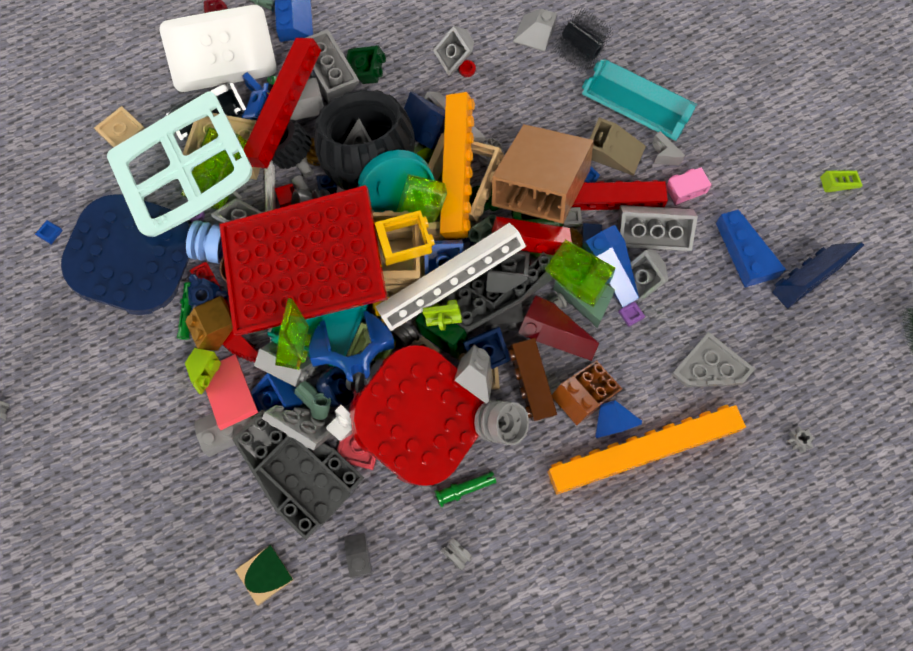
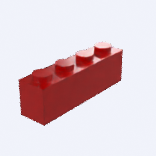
[492,217,572,257]

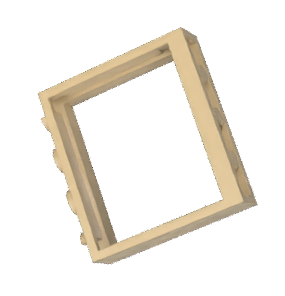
[428,133,505,222]
[372,210,420,285]

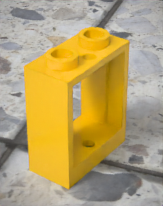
[375,210,435,266]

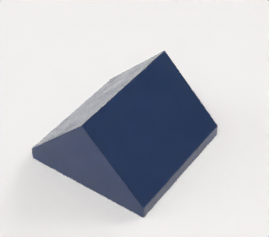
[463,326,511,369]

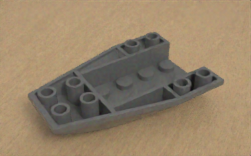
[232,410,364,540]

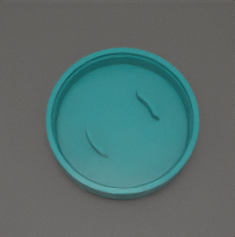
[358,150,436,213]

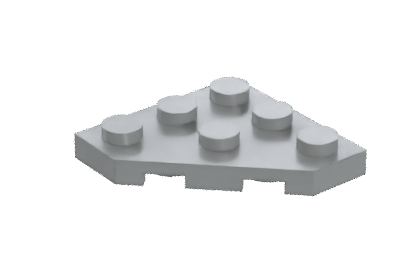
[671,332,755,387]
[262,405,336,450]

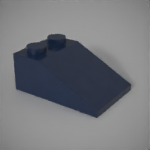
[404,91,445,150]

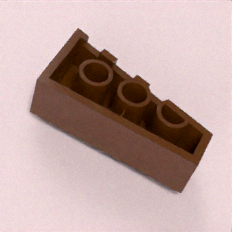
[508,338,557,421]

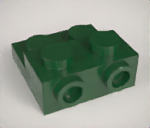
[346,45,386,84]

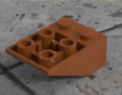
[552,360,622,426]

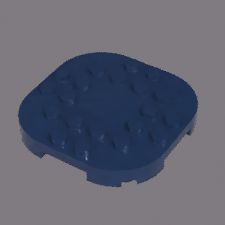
[61,194,190,315]

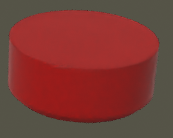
[459,60,476,77]

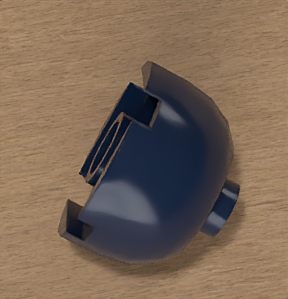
[316,367,354,407]

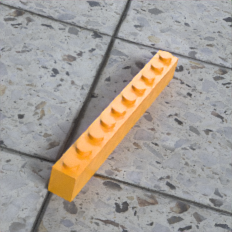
[548,404,746,495]

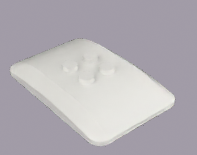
[160,5,277,92]

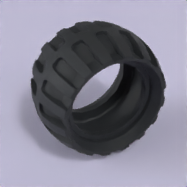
[314,89,415,190]

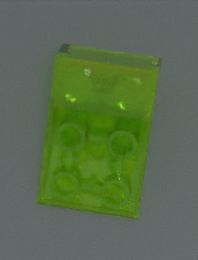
[396,174,447,223]
[545,239,616,307]

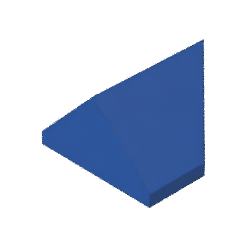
[595,400,642,438]

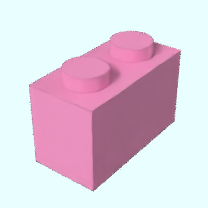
[666,167,711,205]

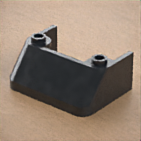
[165,82,246,141]

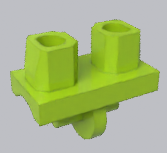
[423,300,462,331]

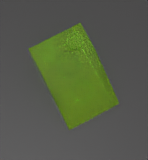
[275,298,311,370]

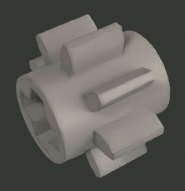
[787,427,815,453]

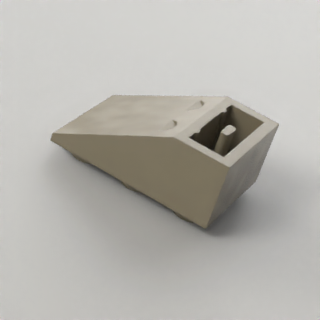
[590,117,646,176]

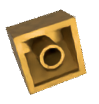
[185,296,233,351]

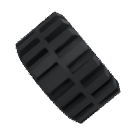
[272,119,312,169]

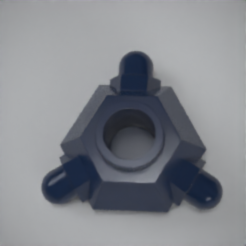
[188,274,229,313]

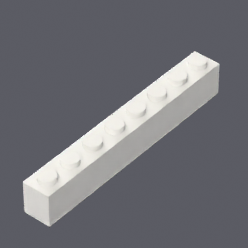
[375,223,526,331]

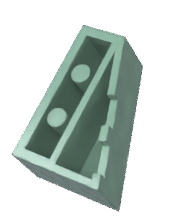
[553,266,616,328]

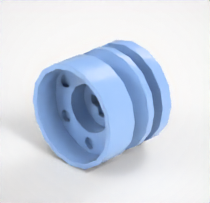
[186,220,223,264]

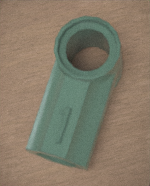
[468,214,497,243]
[294,381,331,420]

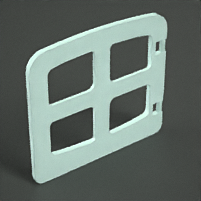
[107,91,252,237]

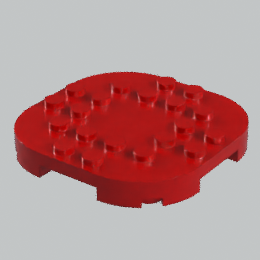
[350,345,484,486]

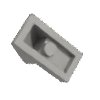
[652,131,685,166]

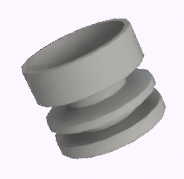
[474,400,529,445]

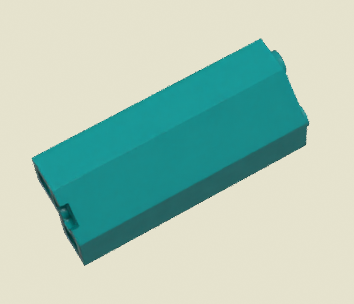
[582,59,698,141]

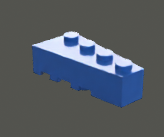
[716,209,786,288]

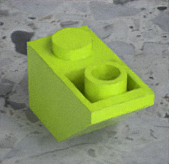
[185,348,221,394]

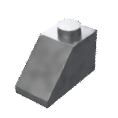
[344,533,373,579]

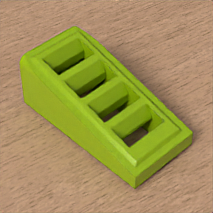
[820,171,863,192]

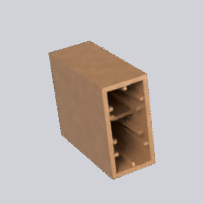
[492,124,594,224]

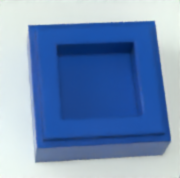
[35,220,63,244]

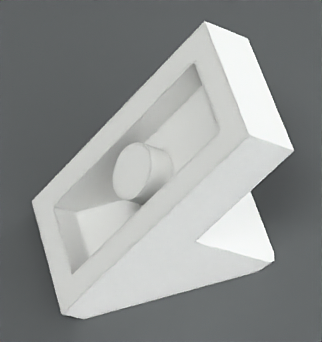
[326,405,352,441]

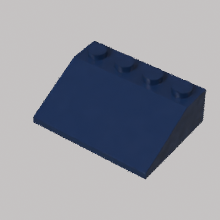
[772,242,864,309]

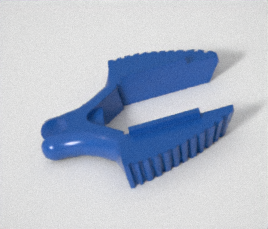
[309,311,394,382]

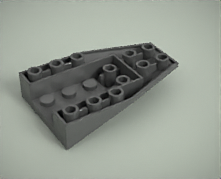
[441,233,559,332]

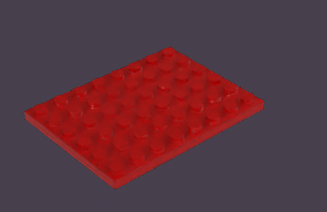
[219,185,388,336]

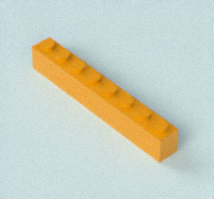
[440,92,475,240]

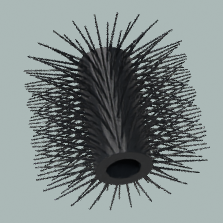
[552,7,613,73]

